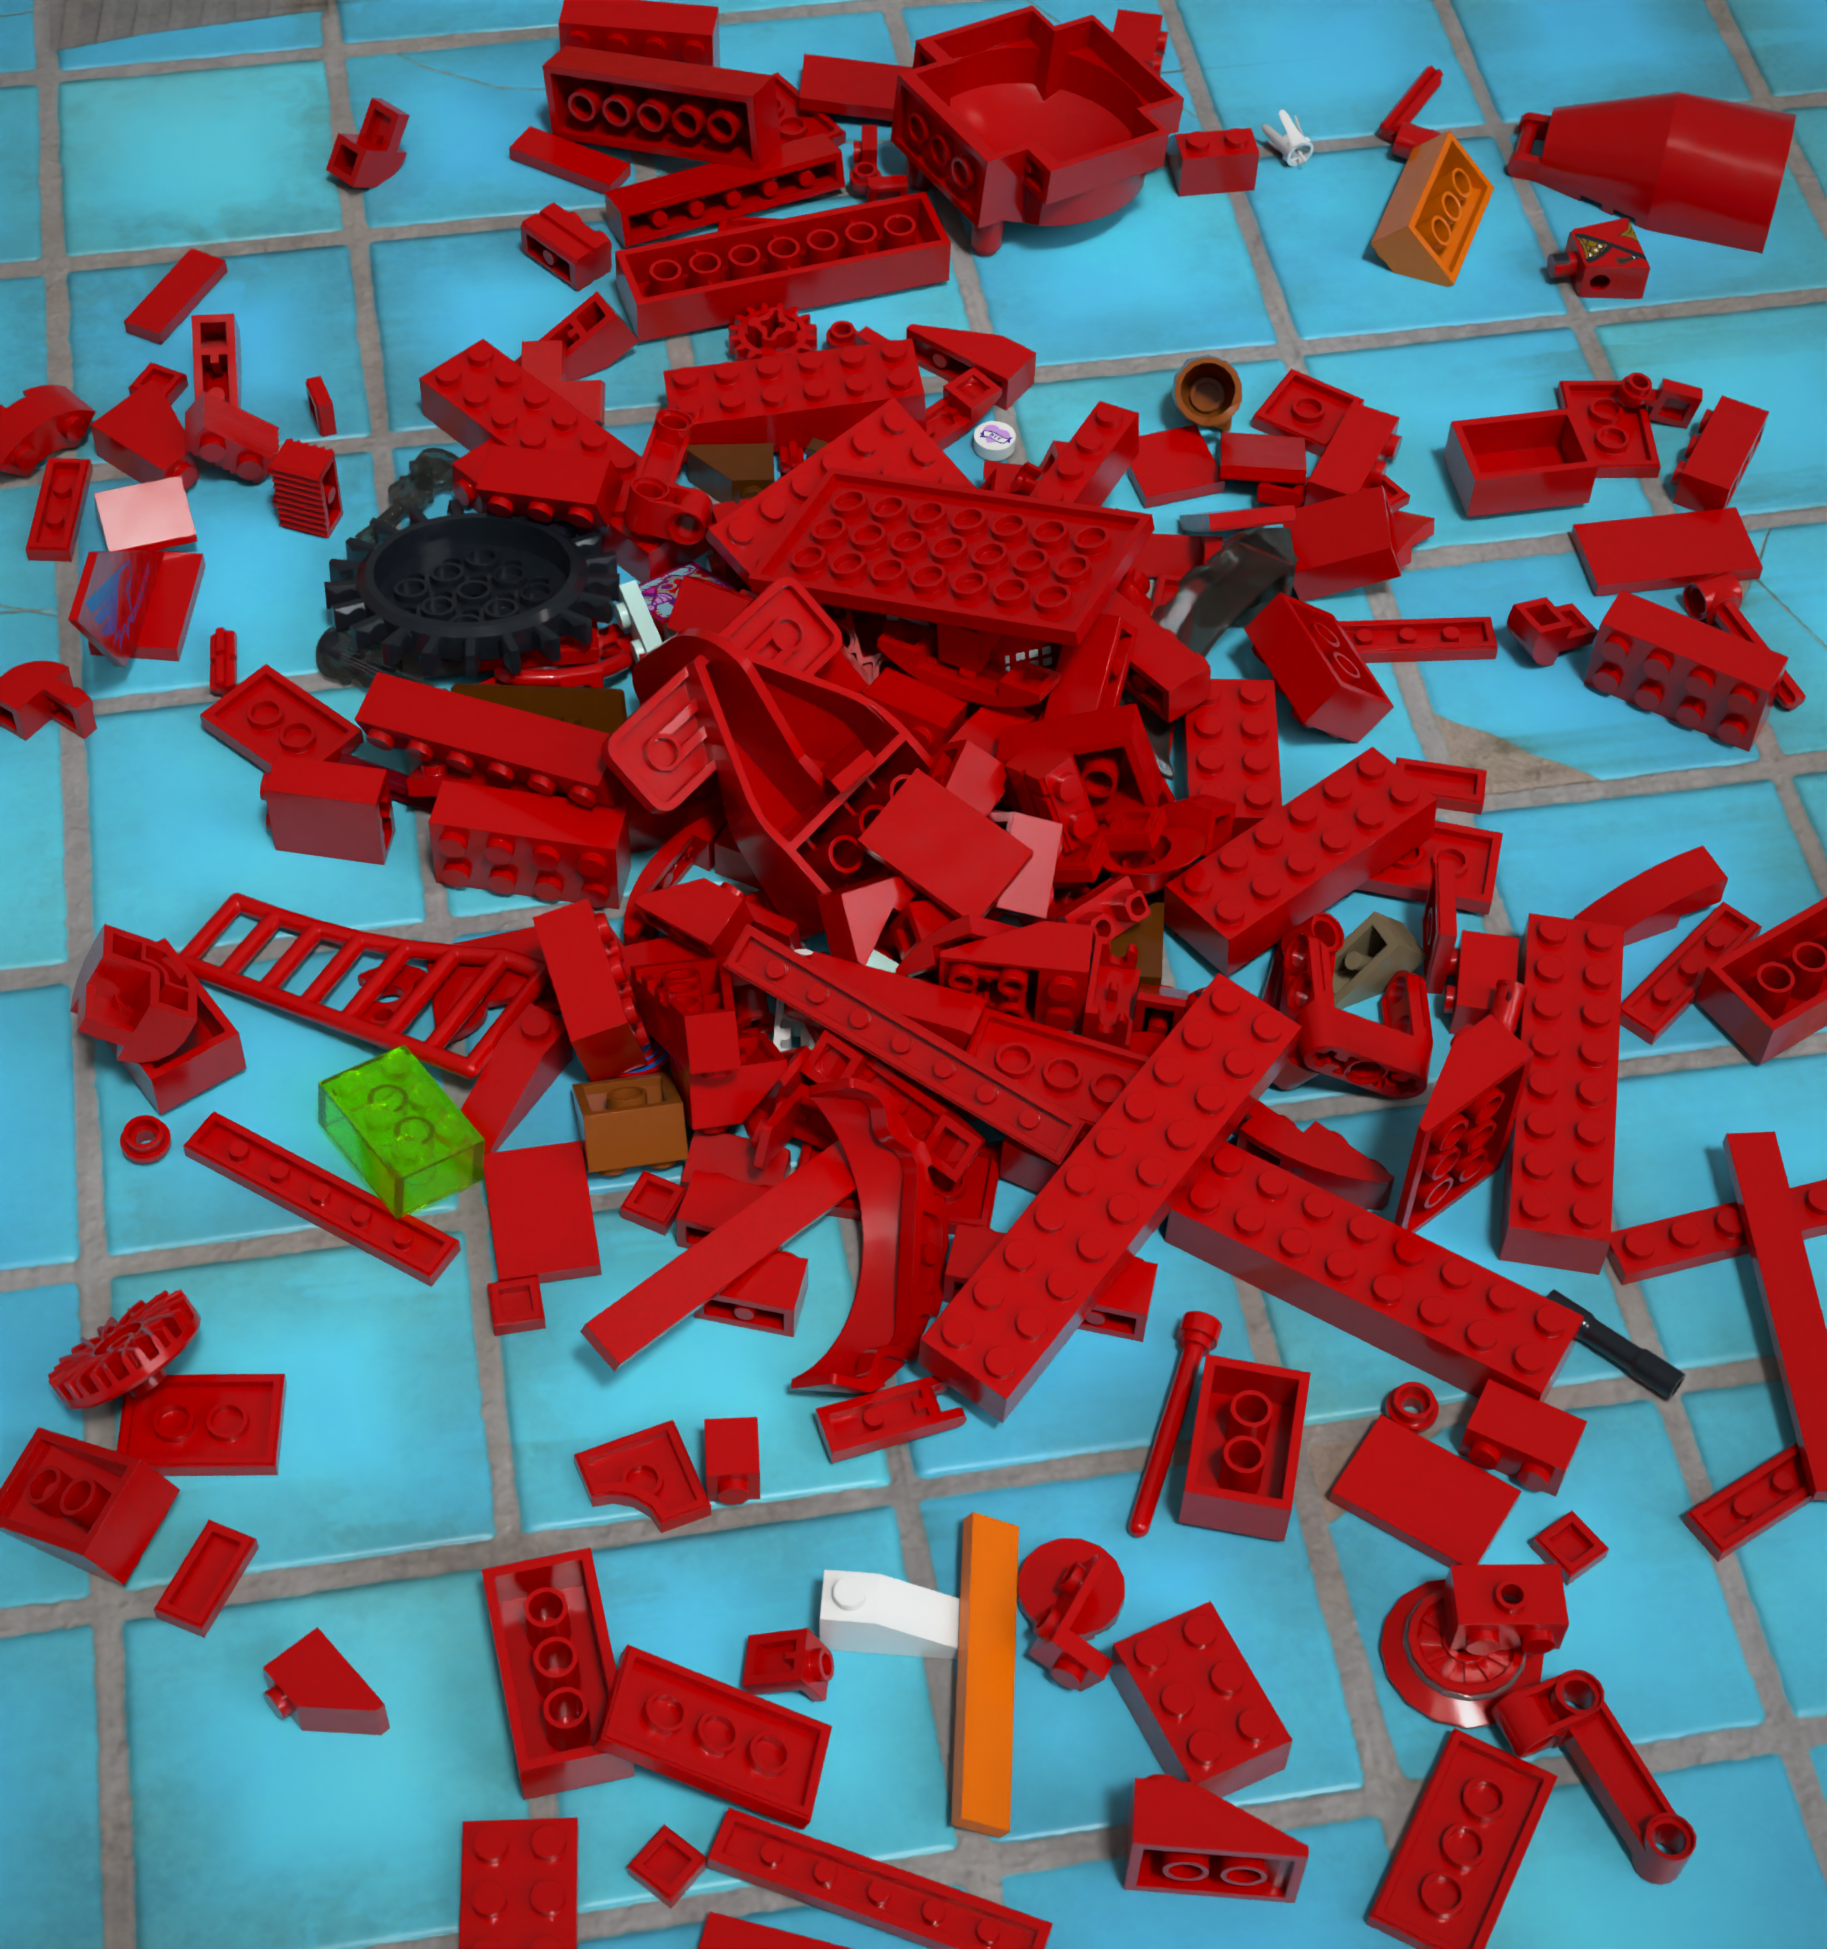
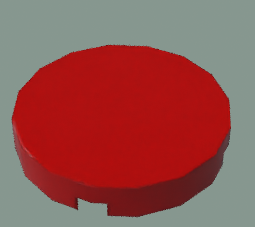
[1017,1538,1125,1642]

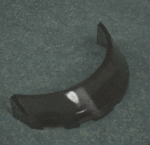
[1119,527,1298,781]

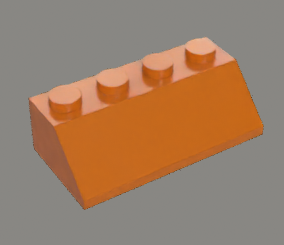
[1371,130,1494,287]

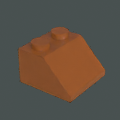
[572,1071,688,1176]

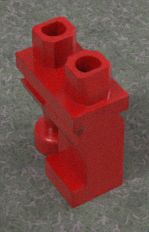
[1017,874,1150,953]

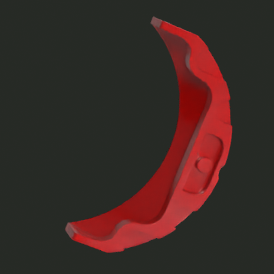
[791,1077,949,1393]

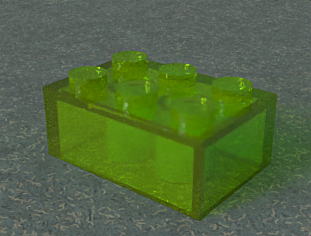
[318,1045,485,1219]

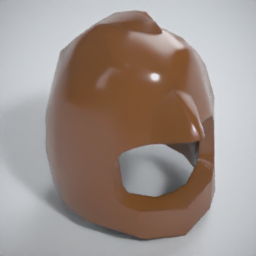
[1172,355,1242,431]

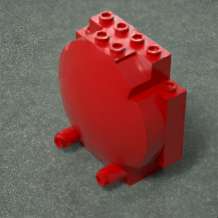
[890,5,1184,256]

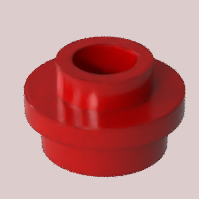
[120,1115,172,1163]
[1386,1382,1439,1433]

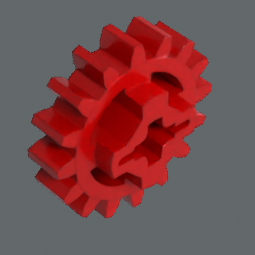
[729,302,817,361]

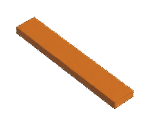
[951,1512,1019,1838]

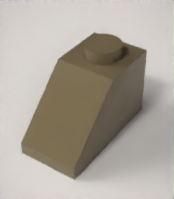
[1332,911,1428,1009]

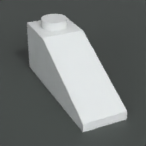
[819,1570,960,1660]

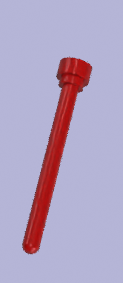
[1128,1311,1222,1538]

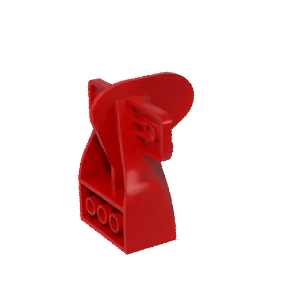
[601,576,934,941]

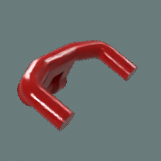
[494,646,633,688]

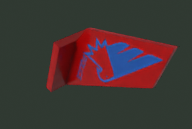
[68,550,206,667]

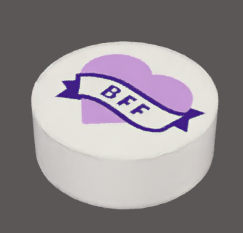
[973,421,1016,461]

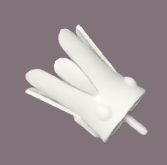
[1262,109,1314,167]

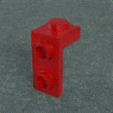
[1131,534,1230,580]
[751,1083,838,1170]
[1028,1554,1114,1692]

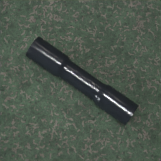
[1546,1289,1686,1400]

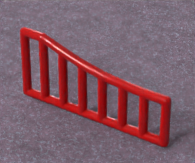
[178,893,551,1079]

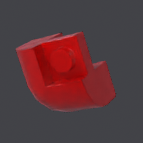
[70,924,197,1063]

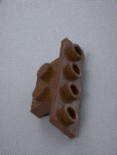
[451,683,627,734]

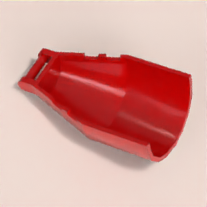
[1507,91,1796,253]

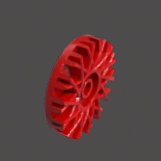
[48,1289,201,1411]

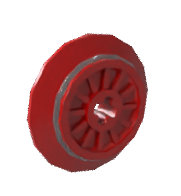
[1380,1579,1544,1729]

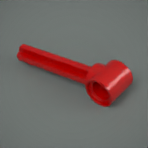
[1683,572,1806,711]

